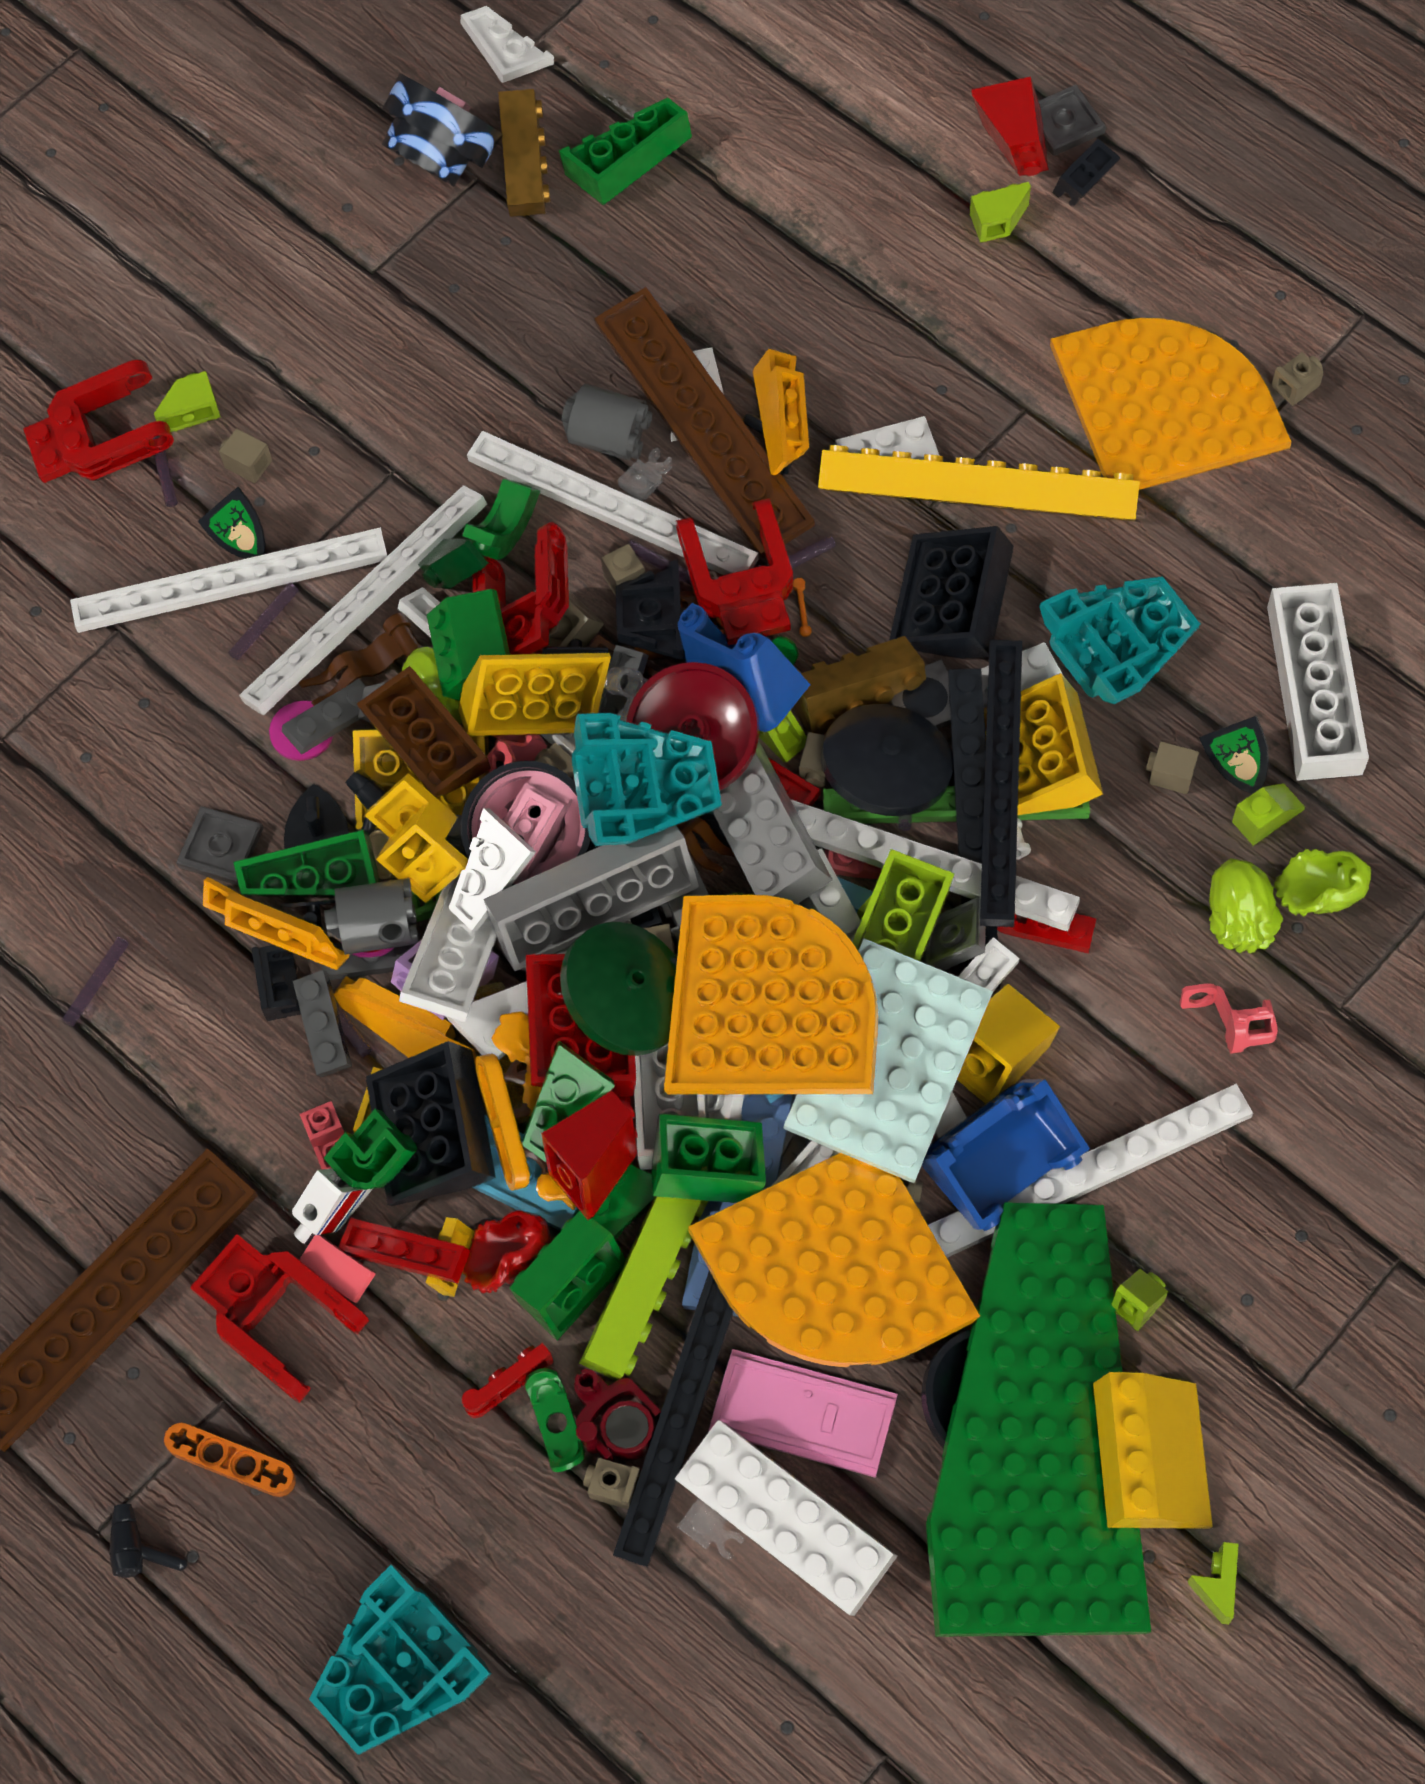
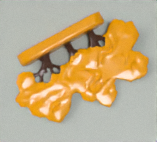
[476,1011,576,1210]

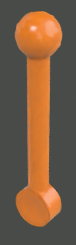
[793,578,812,637]

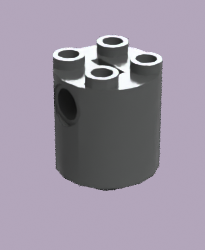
[562,383,653,461]
[324,878,419,955]

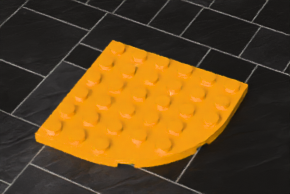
[1050,318,1291,490]
[664,895,878,1094]
[688,1153,980,1367]

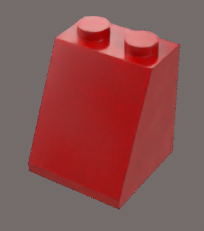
[971,76,1049,176]
[541,1091,638,1220]

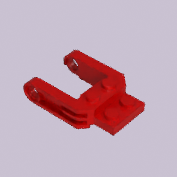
[23,360,174,483]
[675,498,793,646]
[473,522,569,655]
[190,1234,370,1403]

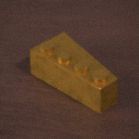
[498,89,550,217]
[794,636,926,734]

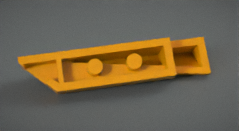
[753,349,809,475]
[203,877,350,970]
[334,976,477,1066]

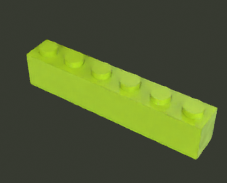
[579,1196,708,1381]

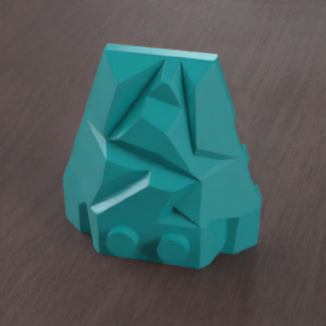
[1039,576,1200,704]
[572,713,722,846]
[309,1564,492,1755]

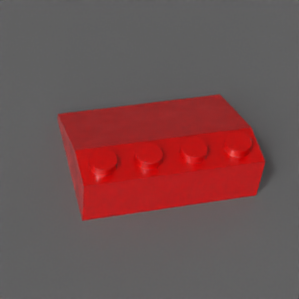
[526,954,636,1096]

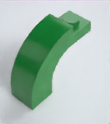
[462,478,540,560]

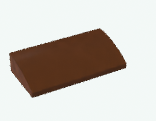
[357,666,491,798]

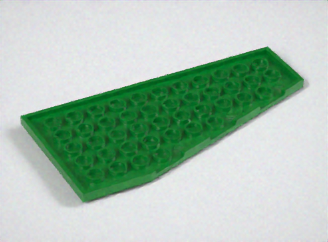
[926,1202,1151,1637]

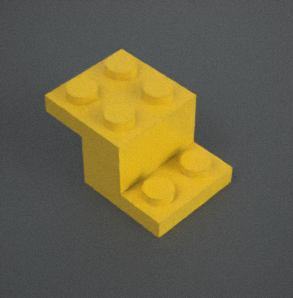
[365,773,468,903]

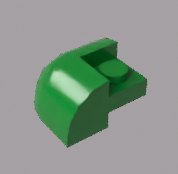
[324,1109,418,1190]

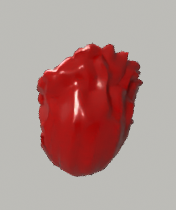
[462,1209,551,1294]

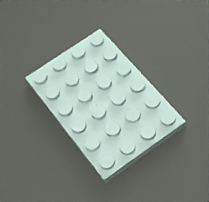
[783,939,993,1183]

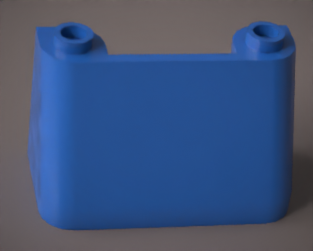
[678,603,811,732]
[922,1079,1090,1231]

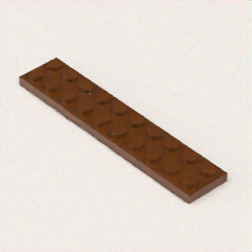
[594,287,815,558]
[0,1148,258,1452]

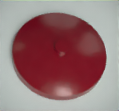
[626,662,760,790]

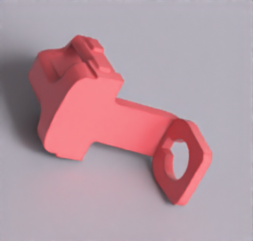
[487,734,547,773]
[1180,983,1278,1054]

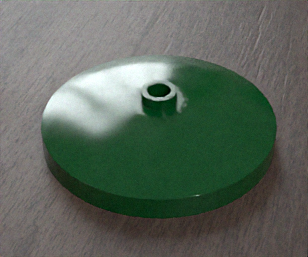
[560,922,677,1056]

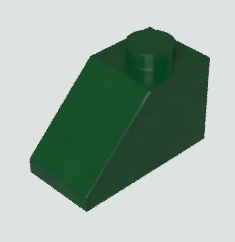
[418,539,488,589]

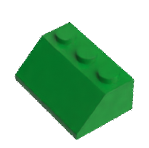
[427,589,510,701]
[652,1114,766,1203]
[509,1211,626,1341]

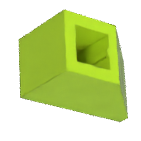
[970,182,1031,243]

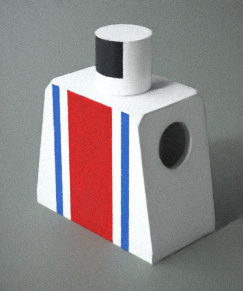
[292,1168,372,1245]

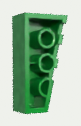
[559,97,692,206]
[233,830,380,896]

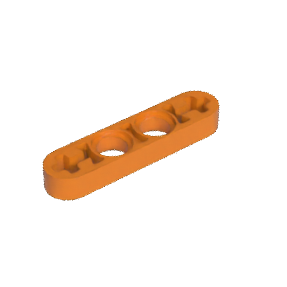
[164,1423,296,1497]

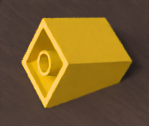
[957,984,1060,1104]

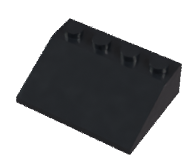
[889,526,1014,659]
[366,1041,496,1206]

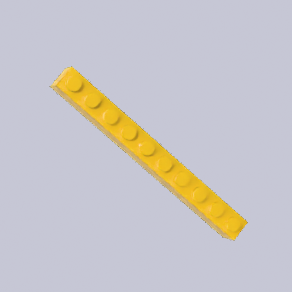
[818,445,1140,521]

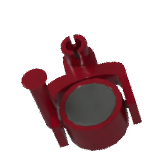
[574,1369,661,1462]

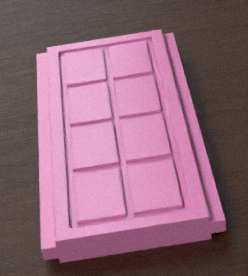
[709,1349,898,1478]

